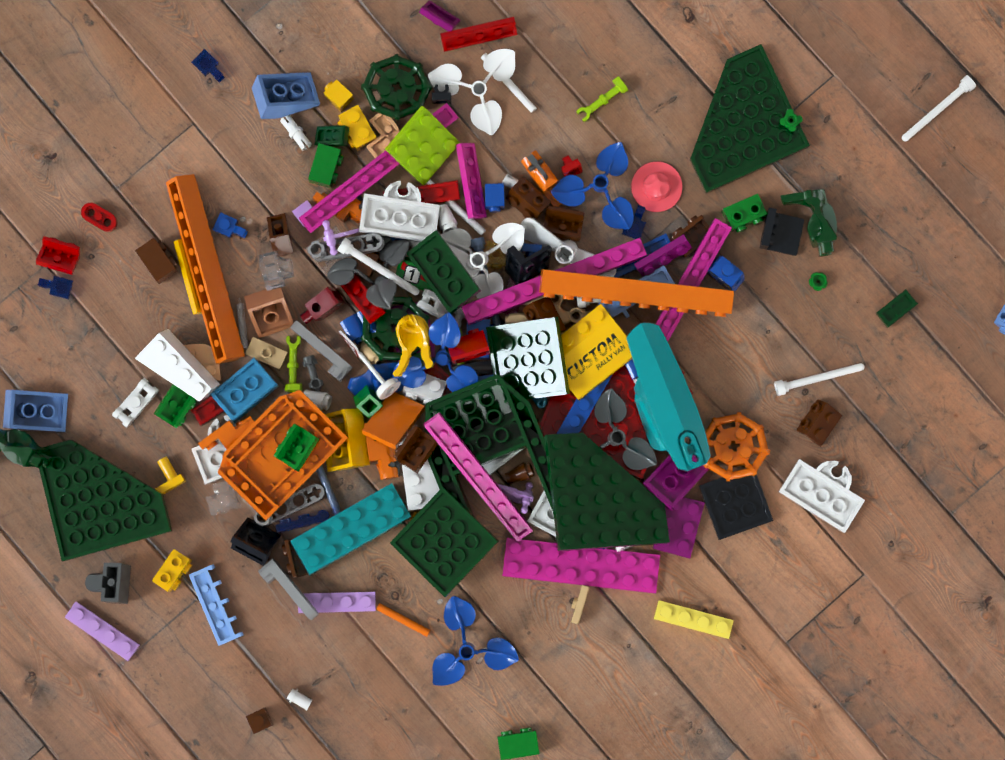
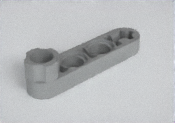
[308,233,384,262]
[290,320,353,382]
[254,484,325,526]
[258,558,319,620]

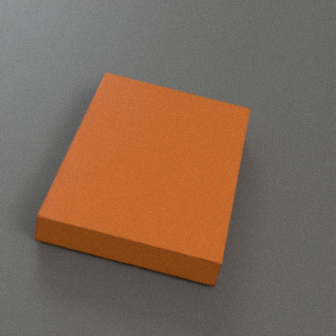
[362,392,425,450]

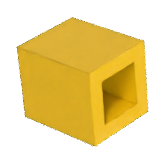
[324,79,354,112]

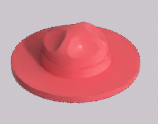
[631,162,682,212]

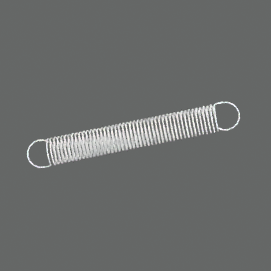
[237,298,248,349]

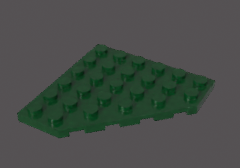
[690,44,810,194]
[544,433,670,551]
[39,440,172,562]

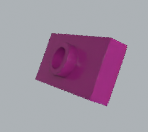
[419,0,461,31]

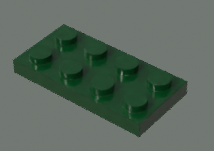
[407,230,481,314]

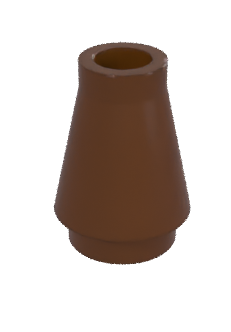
[505,462,535,484]

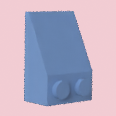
[252,72,320,119]
[3,390,68,432]

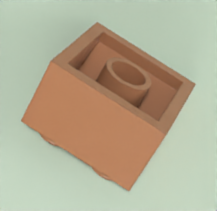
[244,284,294,338]

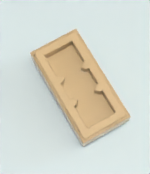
[245,337,288,370]
[571,585,589,624]

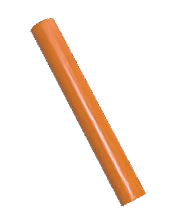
[376,603,431,637]

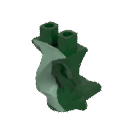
[780,189,837,257]

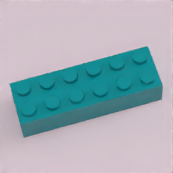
[290,483,411,576]

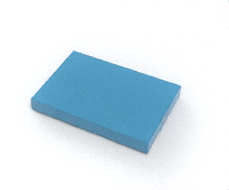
[210,358,279,423]

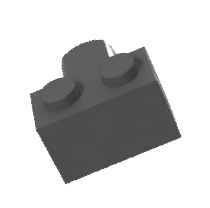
[85,563,131,604]

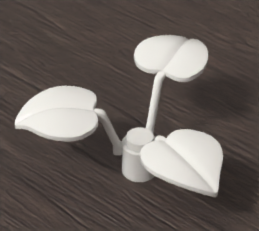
[428,49,515,135]
[440,223,525,299]

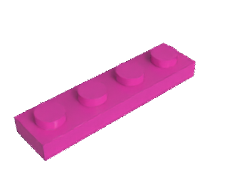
[456,143,487,219]

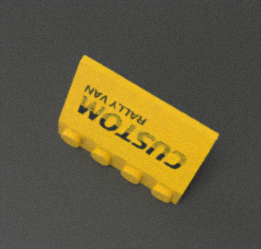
[561,304,632,400]

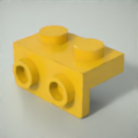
[337,105,377,151]
[152,549,192,592]

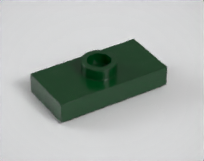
[314,126,350,146]
[875,289,918,328]

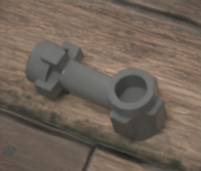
[302,355,324,391]

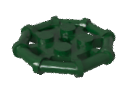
[361,54,433,121]
[361,296,430,361]

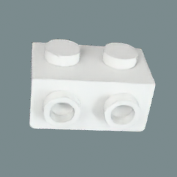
[403,374,447,405]

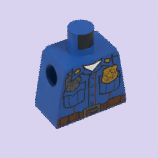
[706,256,745,292]

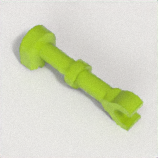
[576,76,628,122]
[285,336,303,393]

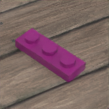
[634,234,692,277]

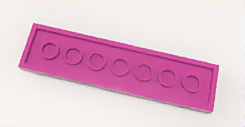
[502,538,660,594]

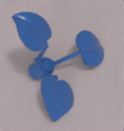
[551,142,634,230]
[393,312,479,392]
[432,596,519,686]

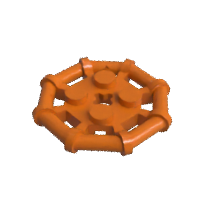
[703,412,770,482]

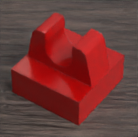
[561,155,583,177]

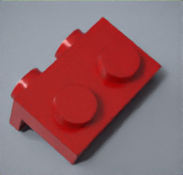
[36,236,80,275]

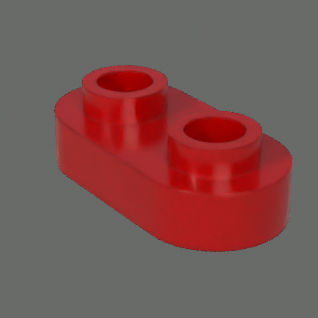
[81,203,117,232]

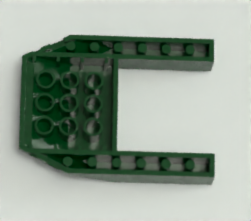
[424,374,553,516]

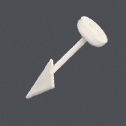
[339,330,401,400]

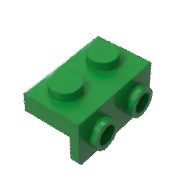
[154,384,197,428]
[274,424,319,472]

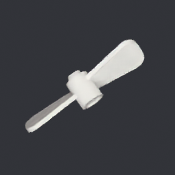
[520,217,617,277]

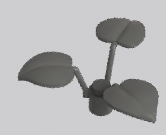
[327,239,410,309]
[594,389,657,470]

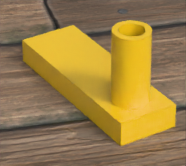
[155,456,186,495]

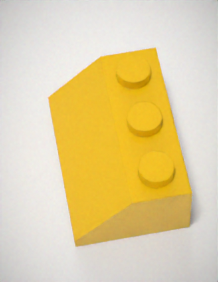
[325,408,370,472]

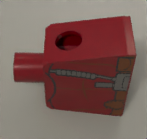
[300,287,346,324]

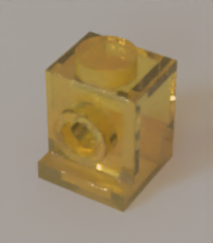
[487,241,506,269]

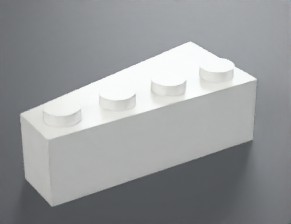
[135,329,220,402]
[399,435,440,512]

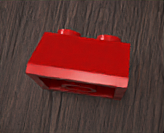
[448,328,490,365]

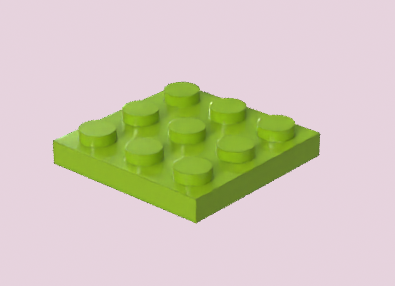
[385,106,460,185]

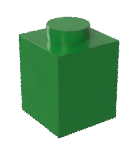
[353,385,383,418]

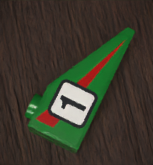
[395,257,433,292]

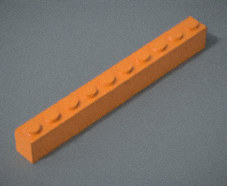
[166,174,245,364]
[539,269,734,317]

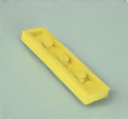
[654,600,734,639]

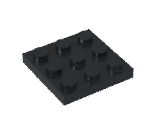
[699,475,773,540]

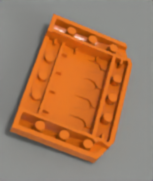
[218,390,348,520]

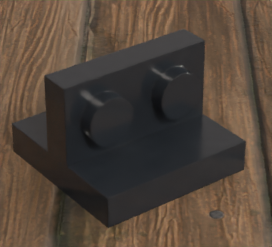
[230,517,281,566]

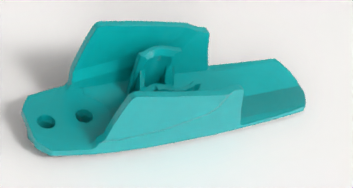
[626,323,711,471]

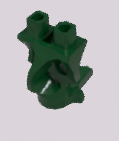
[0,429,53,468]

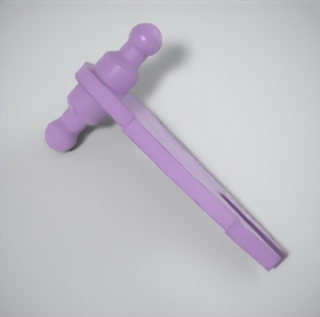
[322,220,360,255]
[497,482,534,514]

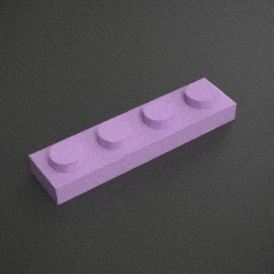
[298,592,376,613]
[65,601,140,661]

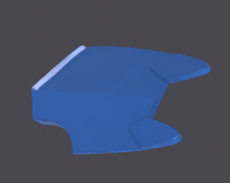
[347,362,404,396]

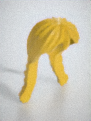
[393,314,434,377]

